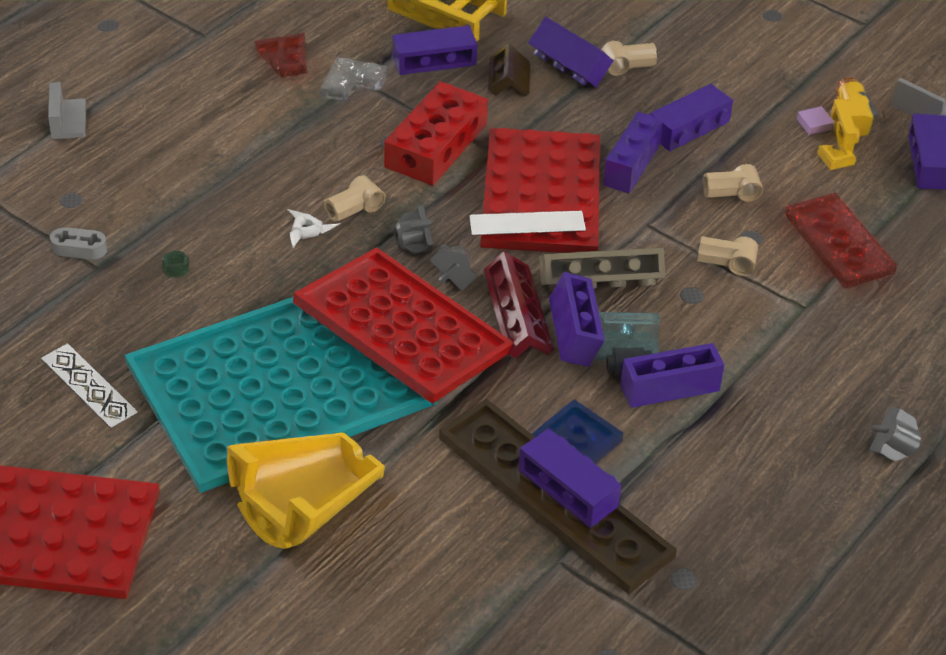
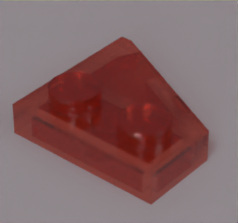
[255,33,307,78]

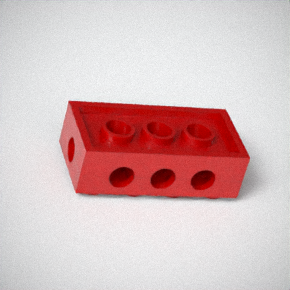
[384,81,488,186]

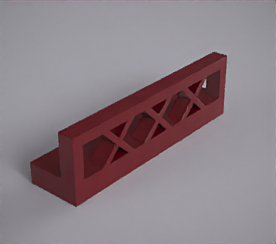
[483,251,554,359]

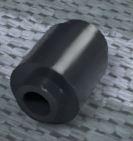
[606,347,652,379]

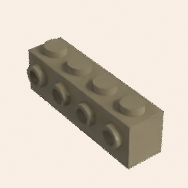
[539,248,665,291]

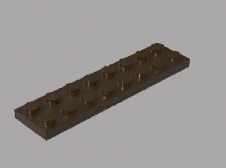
[439,398,677,595]

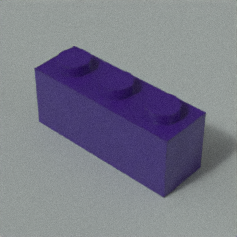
[528,16,614,87]
[392,25,477,75]
[650,84,733,151]
[603,112,663,194]
[908,114,946,190]
[549,272,605,367]
[620,343,725,408]
[519,428,622,528]

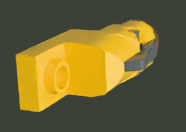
[831,77,879,153]

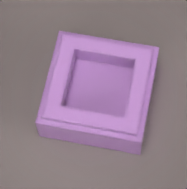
[796,106,835,135]

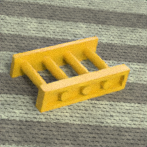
[387,0,507,42]

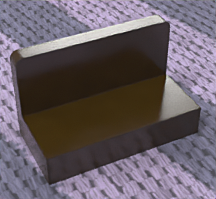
[488,43,530,97]

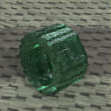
[162,251,189,278]

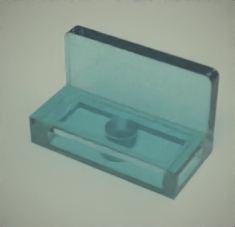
[597,312,660,360]

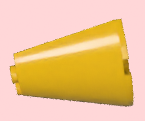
[227,432,385,549]

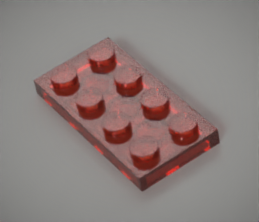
[785,192,897,289]

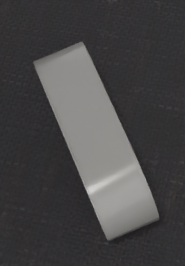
[50,227,107,259]

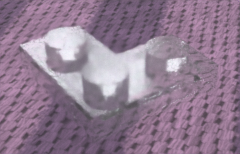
[320,57,388,101]

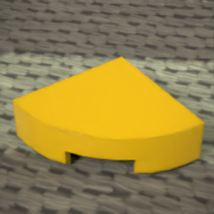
[817,145,856,170]

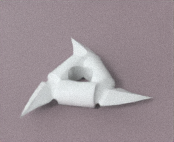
[287,209,340,248]

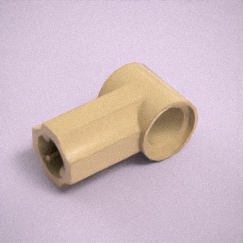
[602,41,657,76]
[703,164,763,202]
[324,175,386,223]
[697,236,758,276]

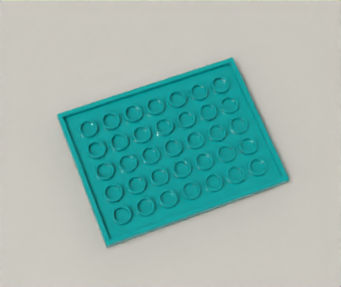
[125,297,437,493]

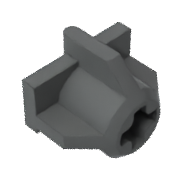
[394,205,434,255]
[430,244,477,291]
[869,407,922,461]

